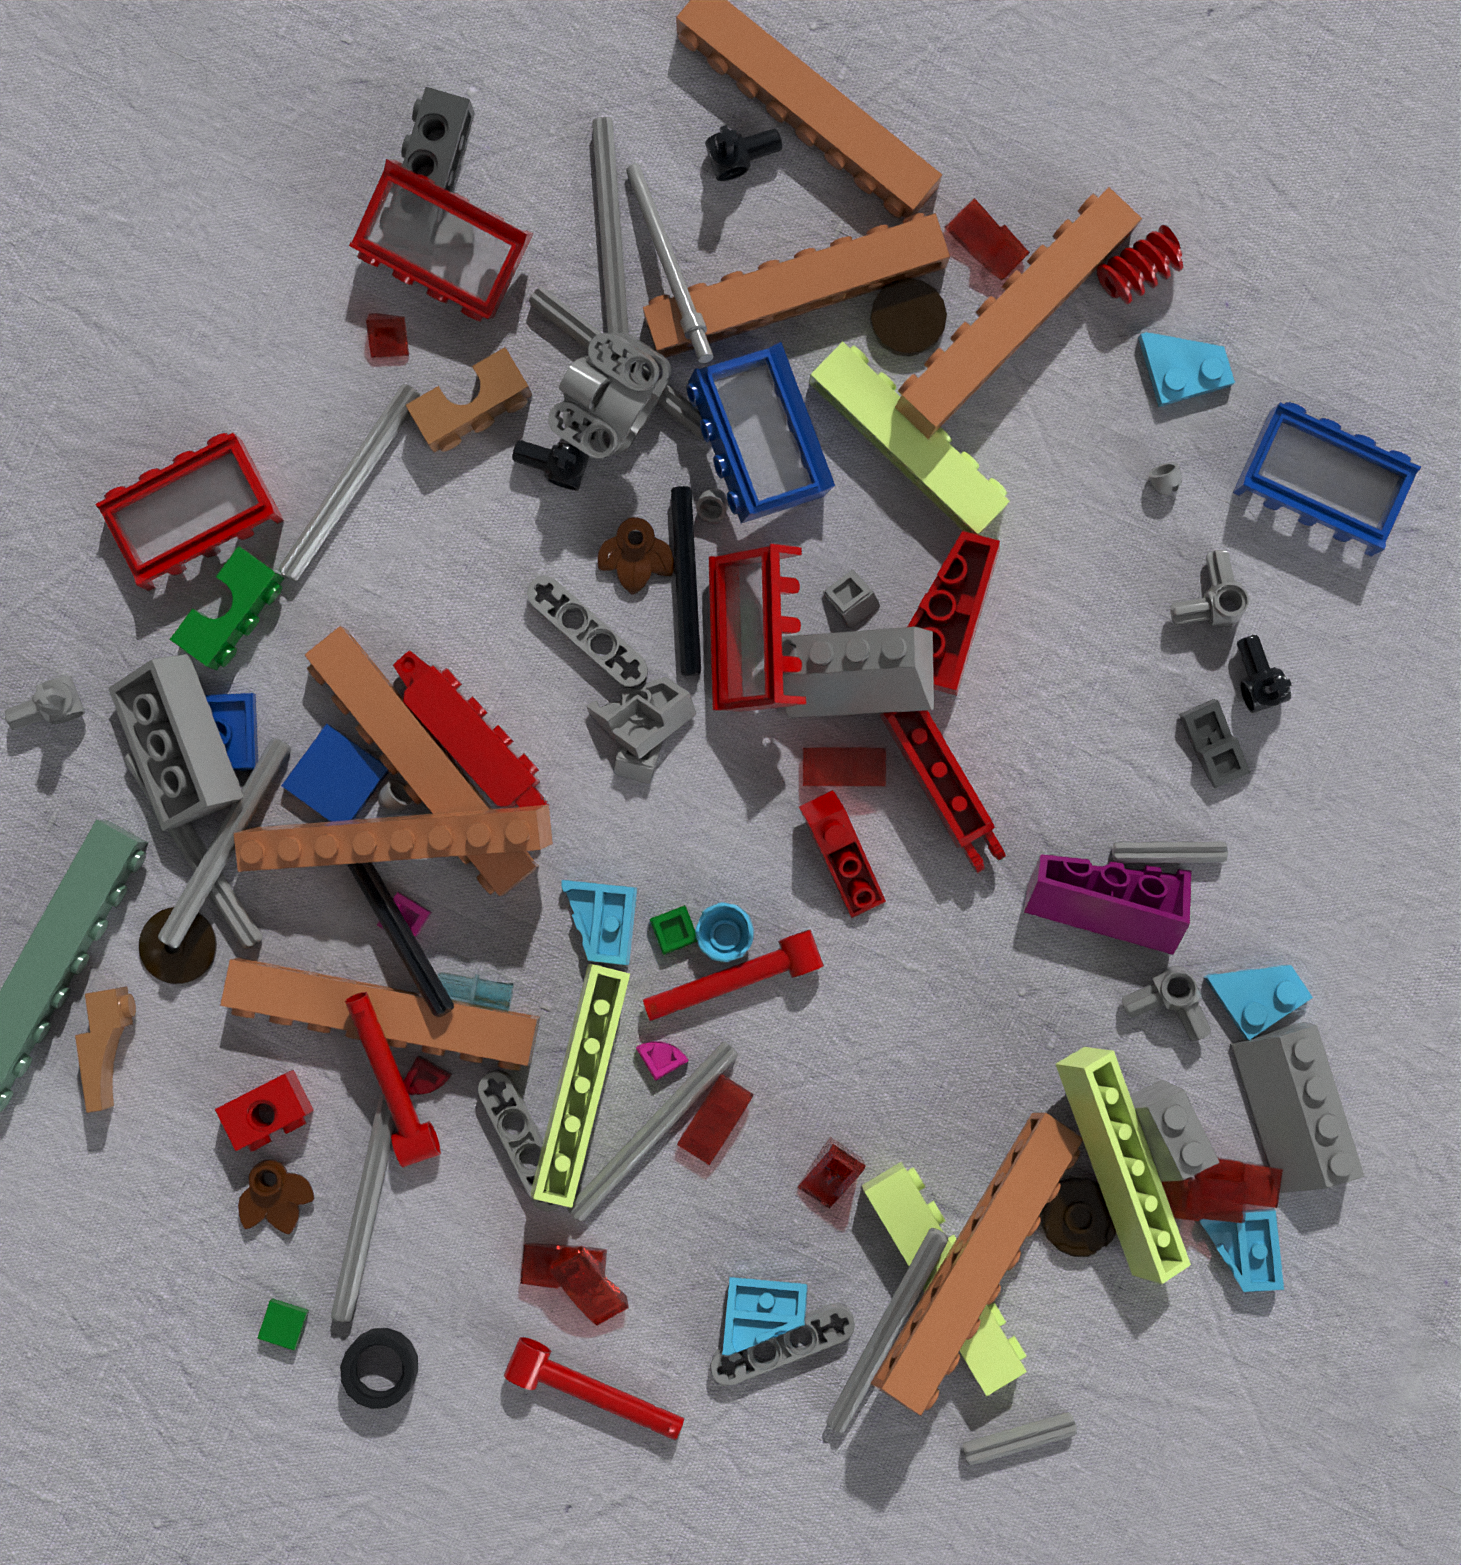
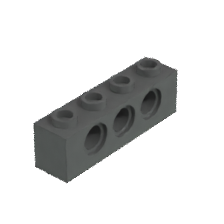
[380,87,475,256]

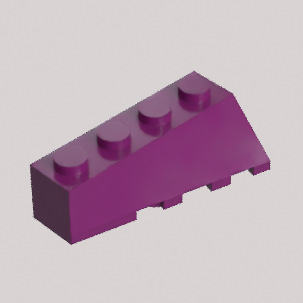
[1024,854,1192,955]

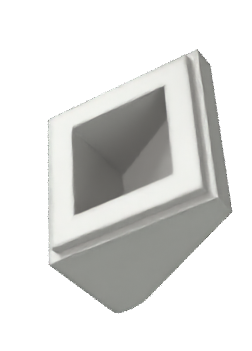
[823,569,880,628]
[614,741,663,784]

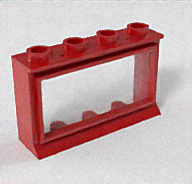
[349,159,533,322]
[95,433,284,591]
[709,543,806,712]

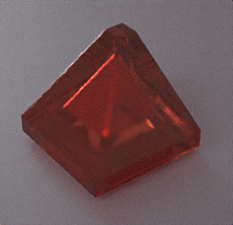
[366,313,409,358]

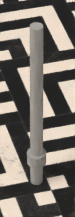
[626,164,714,363]

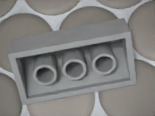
[782,627,934,718]
[108,654,244,832]
[1230,1022,1365,1193]

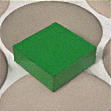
[649,905,698,955]
[257,1298,309,1350]

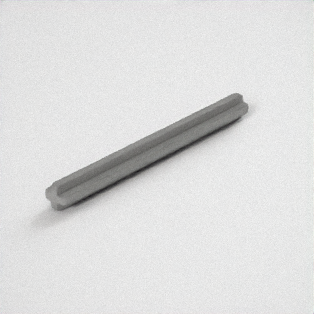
[592,117,629,334]
[529,287,704,440]
[279,384,420,581]
[158,738,291,948]
[124,752,262,949]
[567,1042,738,1222]
[331,1093,396,1323]
[827,1228,948,1433]

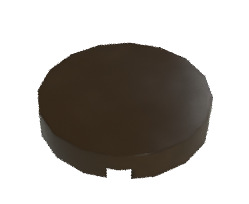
[870,278,947,357]
[1040,1178,1116,1257]

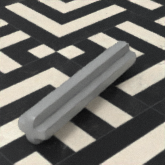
[1112,842,1228,863]
[962,1412,1077,1466]

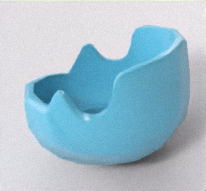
[695,902,754,963]

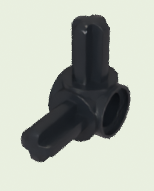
[705,125,782,181]
[512,440,589,491]
[1237,635,1292,713]

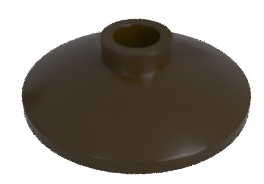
[139,907,217,984]

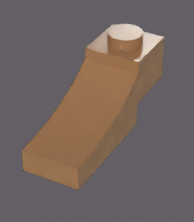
[75,986,136,1113]

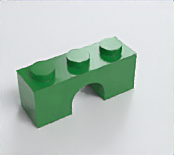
[169,546,285,671]

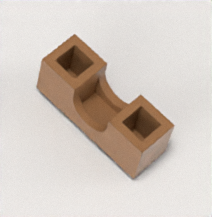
[405,347,532,453]

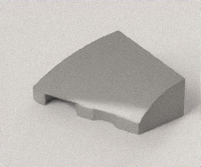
[586,677,696,759]

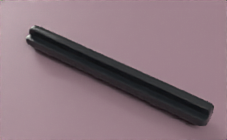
[671,486,701,676]
[347,862,454,1017]

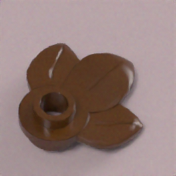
[598,517,674,595]
[238,1159,315,1235]

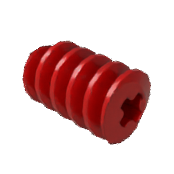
[1097,225,1184,304]

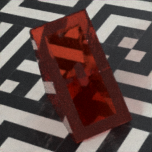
[797,1136,866,1209]

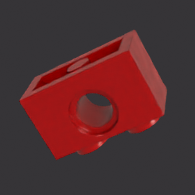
[215,1069,314,1152]

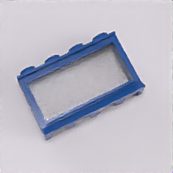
[686,342,835,524]
[1232,402,1421,556]

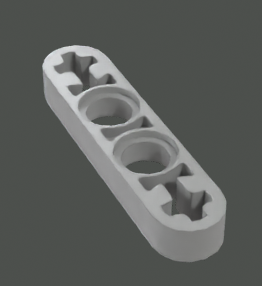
[527,576,648,688]
[478,1070,561,1212]
[711,1303,855,1386]

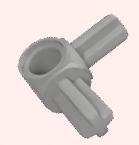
[1170,550,1249,627]
[5,676,85,730]
[1122,965,1211,1041]

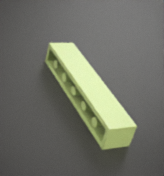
[809,341,1010,535]
[530,964,630,1208]
[1055,1047,1191,1284]
[862,1162,1027,1396]

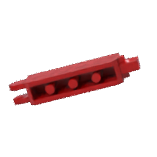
[393,650,550,810]
[879,710,1006,873]

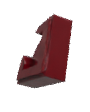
[403,1056,452,1095]

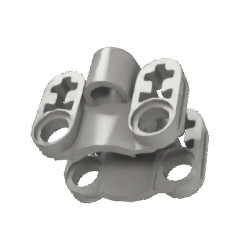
[548,333,672,459]

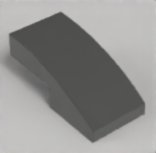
[1179,699,1251,788]

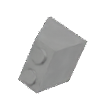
[1130,1079,1220,1182]

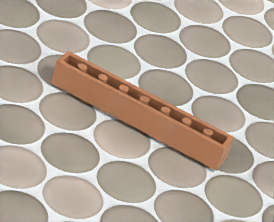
[676,0,942,218]
[895,187,1142,439]
[643,213,950,358]
[304,626,539,896]
[233,805,553,872]
[220,958,540,1071]
[870,1112,1083,1416]

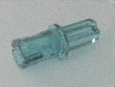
[438,972,514,1008]

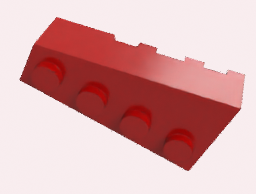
[907,531,1000,696]

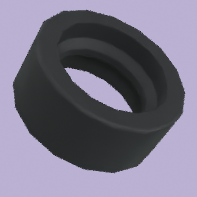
[340,1328,418,1409]

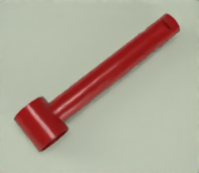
[643,929,824,1021]
[345,992,441,1168]
[504,1337,685,1441]

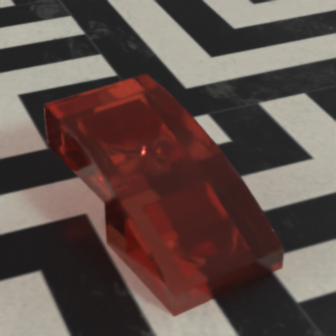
[944,198,1030,280]
[803,747,886,787]
[677,1074,754,1165]
[1192,1157,1283,1208]
[1161,1177,1247,1223]
[520,1243,607,1291]
[549,1245,629,1326]

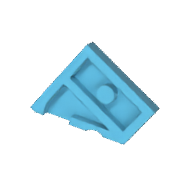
[1138,332,1235,407]
[561,880,637,965]
[1204,965,1313,1040]
[1198,1208,1284,1292]
[722,1277,808,1356]

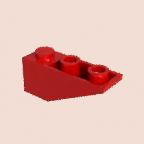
[799,790,886,918]

